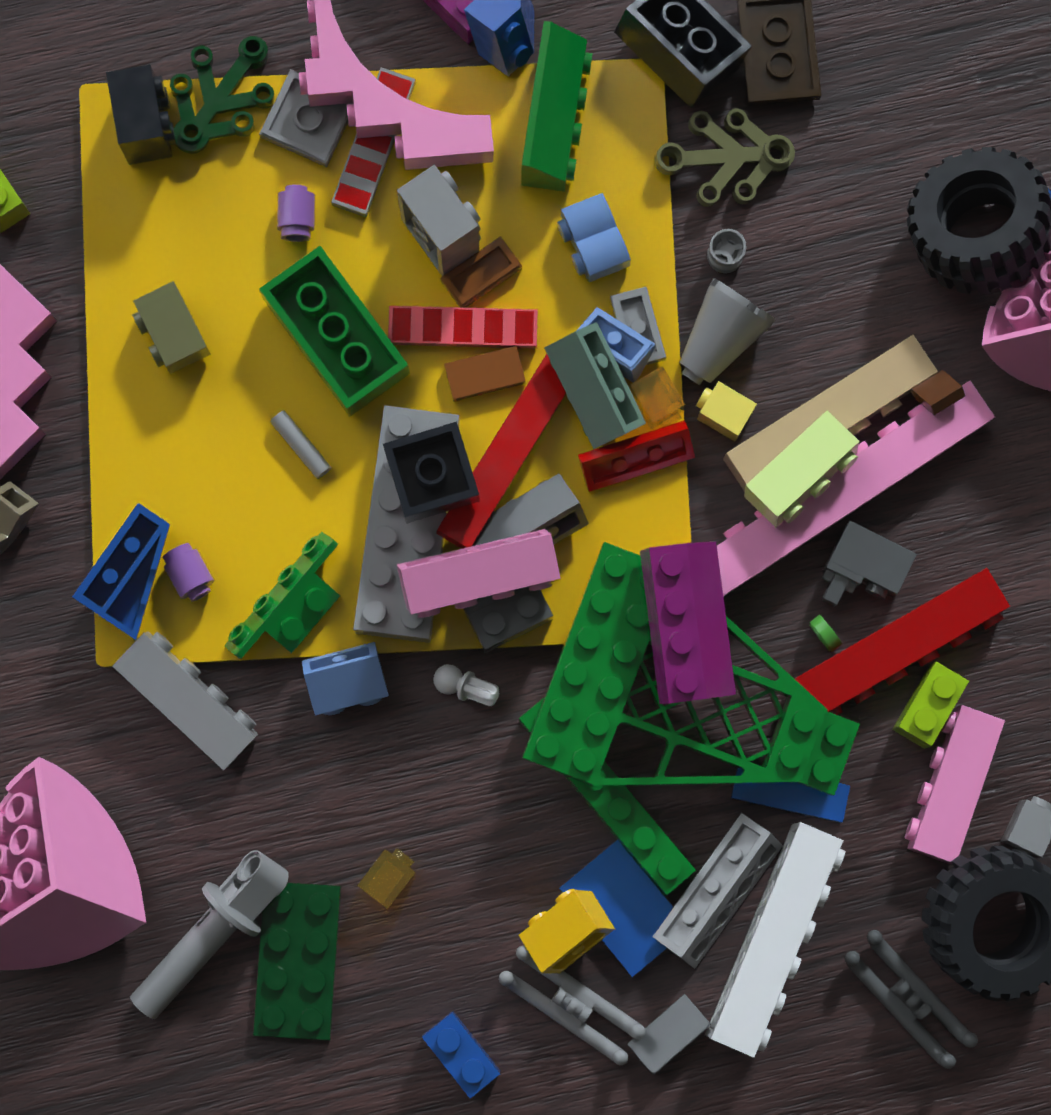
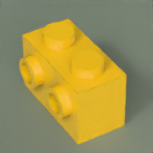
[519,889,615,974]

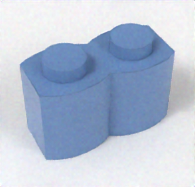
[557,193,631,282]

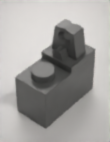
[821,520,917,607]

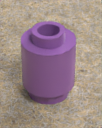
[277,185,315,242]
[163,543,214,602]

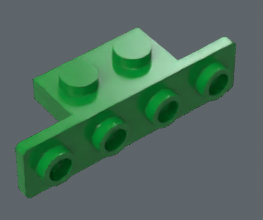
[225,532,340,659]

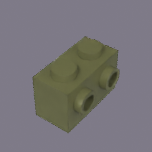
[132,281,211,374]

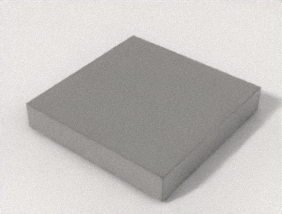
[259,69,354,167]

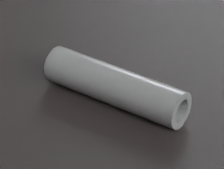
[270,410,332,479]

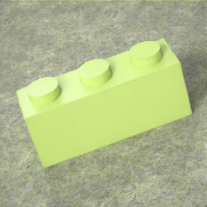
[744,410,860,528]

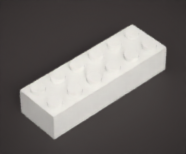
[705,822,846,1057]

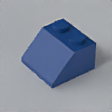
[464,0,535,77]

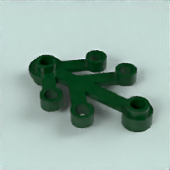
[170,36,274,154]

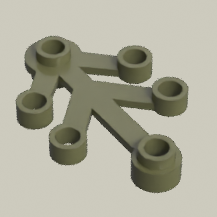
[654,108,795,207]

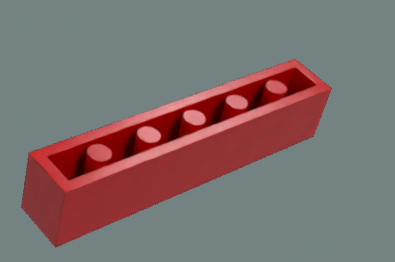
[795,568,1010,715]

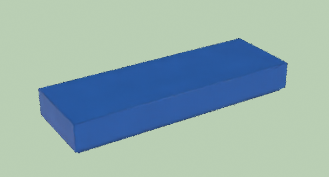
[731,765,850,823]

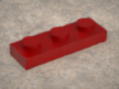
[578,420,695,492]

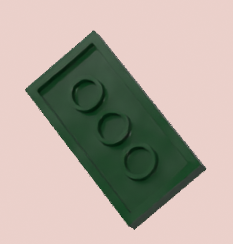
[253,883,341,1040]

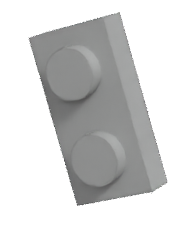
[610,287,666,365]

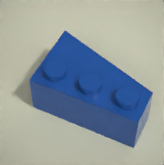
[72,503,170,640]

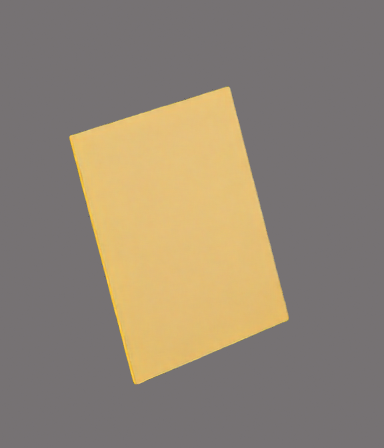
[79,58,691,667]

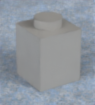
[1001,796,1051,858]

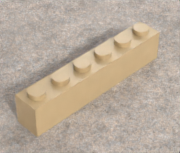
[723,335,938,492]

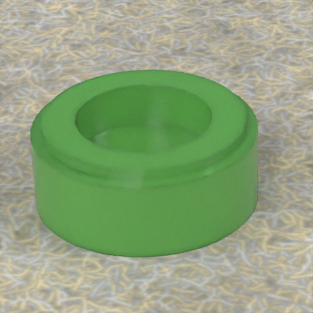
[809,614,843,652]

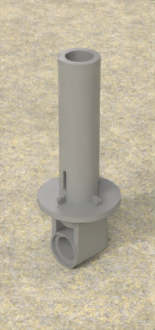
[130,850,289,1019]

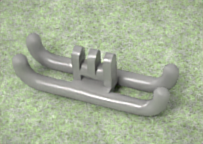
[499,945,646,1065]

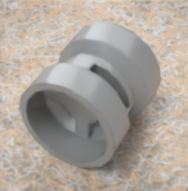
[707,229,746,273]

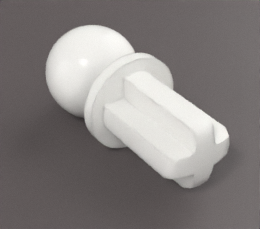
[433,664,500,706]

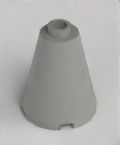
[679,278,776,385]

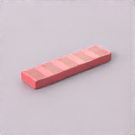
[388,306,538,349]

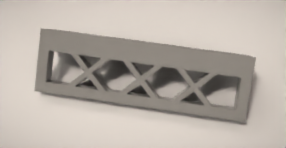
[653,813,783,969]

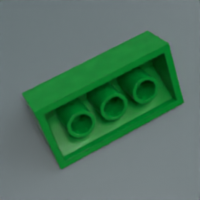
[521,21,593,192]

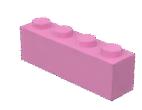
[397,529,561,618]
[905,705,1005,864]

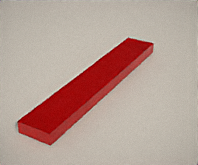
[436,354,566,549]

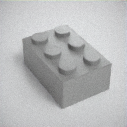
[397,164,481,276]

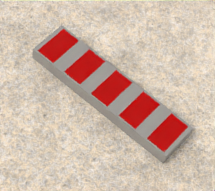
[331,67,416,217]

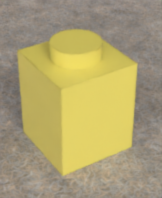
[696,381,757,442]

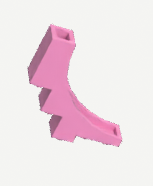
[299,0,494,170]

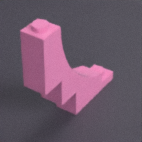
[0,264,57,479]

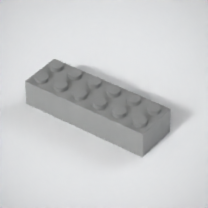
[353,405,460,643]

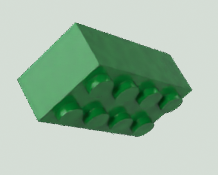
[259,246,410,417]

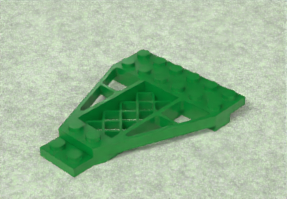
[522,542,860,796]

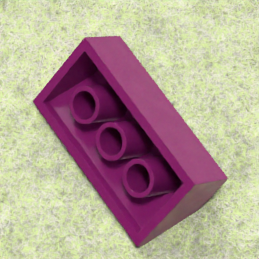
[640,542,736,704]

